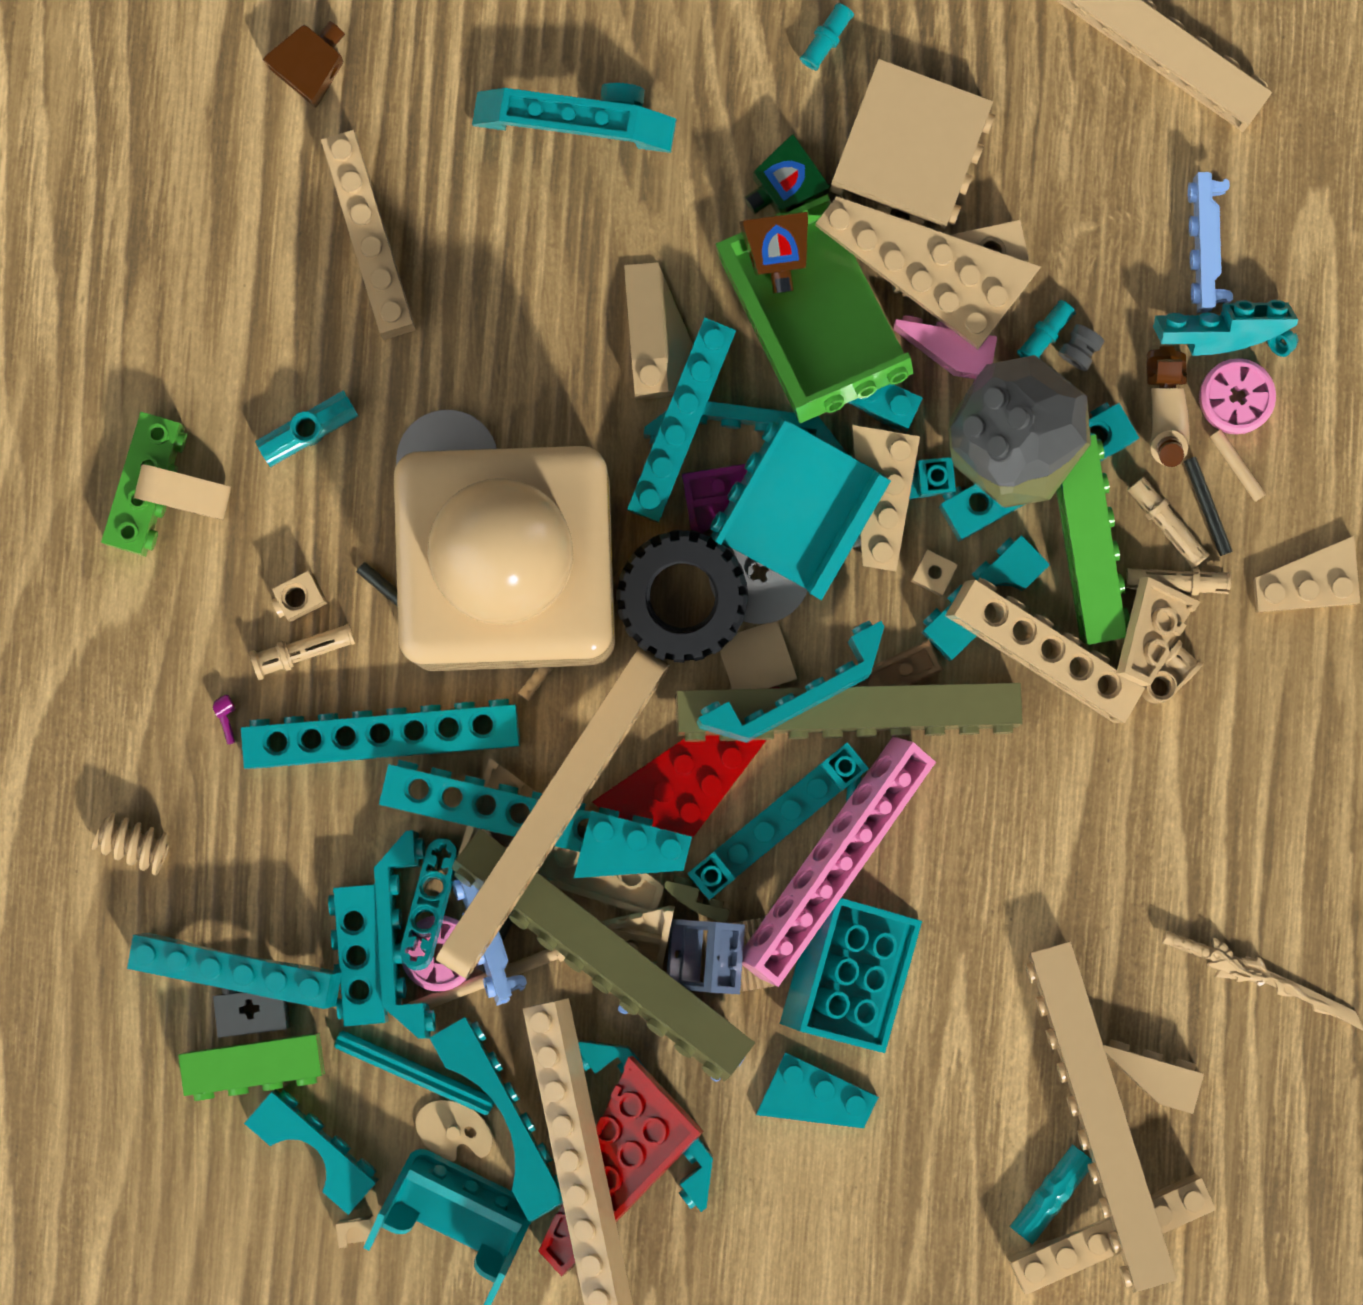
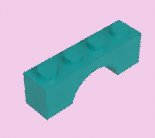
[848,384,923,434]
[921,535,1050,662]
[244,1089,379,1215]

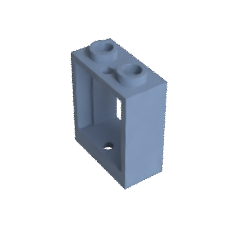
[667,919,745,994]

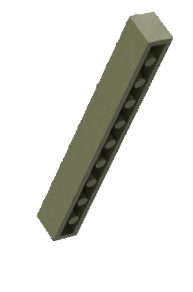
[675,683,1023,742]
[452,829,755,1081]

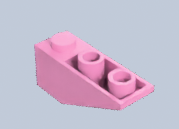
[893,316,997,379]

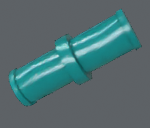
[800,3,854,71]
[1017,300,1076,358]

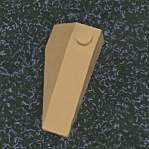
[624,262,693,400]

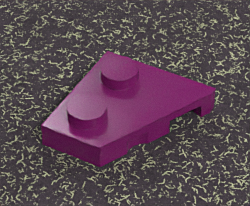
[682,463,747,534]

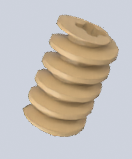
[91,811,169,876]

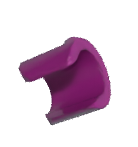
[213,694,236,745]

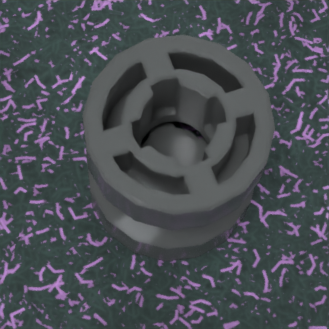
[1058,324,1105,371]

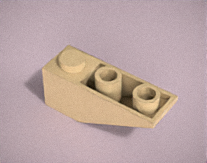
[1103,1039,1204,1114]

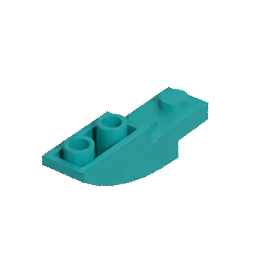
[1153,300,1298,356]

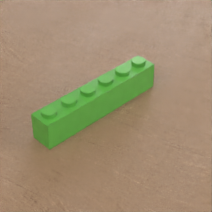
[1056,433,1130,645]

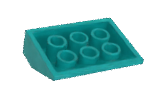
[779,898,922,1053]

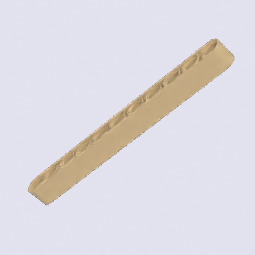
[436,648,670,979]

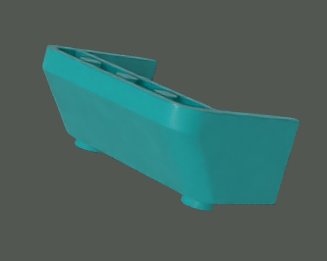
[363,1149,531,1305]

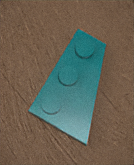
[574,811,692,878]
[756,1052,879,1129]

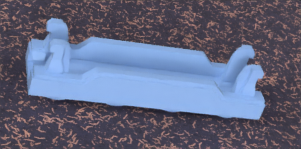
[1188,172,1233,313]
[452,878,527,1006]

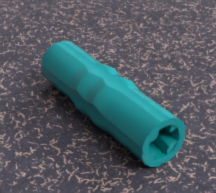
[1009,1144,1093,1245]

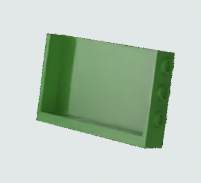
[715,195,914,423]

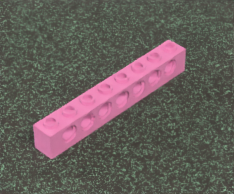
[742,737,936,987]

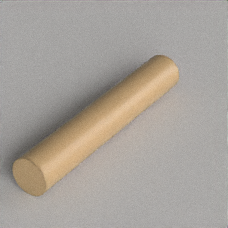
[1210,429,1266,502]

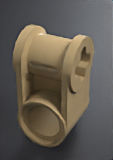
[1142,640,1204,704]

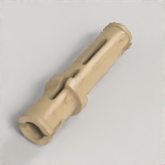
[1127,476,1210,568]
[1125,568,1231,596]

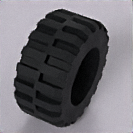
[616,530,748,663]

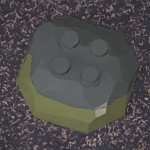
[948,355,1091,508]

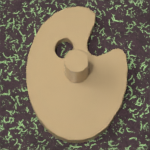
[415,1100,493,1162]

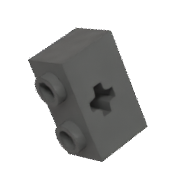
[213,988,291,1038]

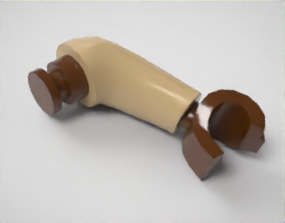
[1146,346,1190,467]

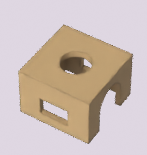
[911,549,958,597]
[336,1215,377,1248]

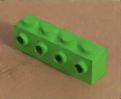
[101,411,187,557]
[178,1033,325,1101]

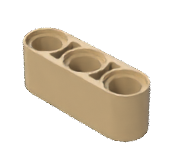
[134,464,232,520]

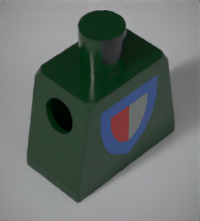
[744,134,830,214]

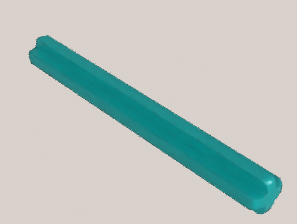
[334,1031,494,1115]

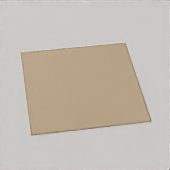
[720,621,797,690]

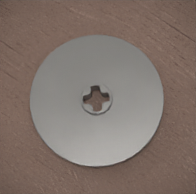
[396,410,497,465]
[709,543,808,624]

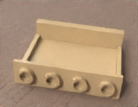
[829,59,995,233]

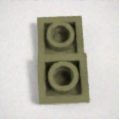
[664,875,730,923]

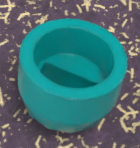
[1268,329,1299,357]

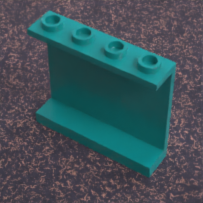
[710,416,891,600]

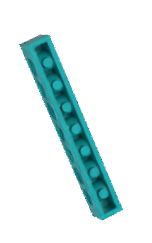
[241,699,520,769]
[379,759,657,852]

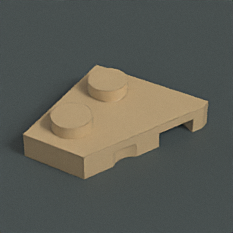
[601,905,675,969]

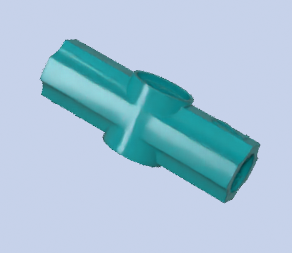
[255,390,359,468]

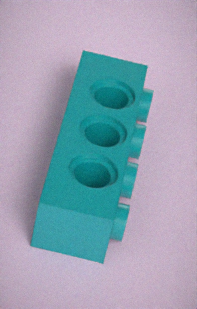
[328,884,389,1026]

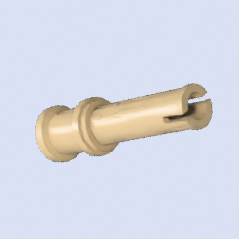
[249,623,355,680]

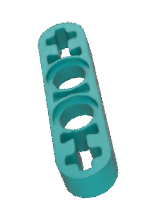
[400,838,458,970]

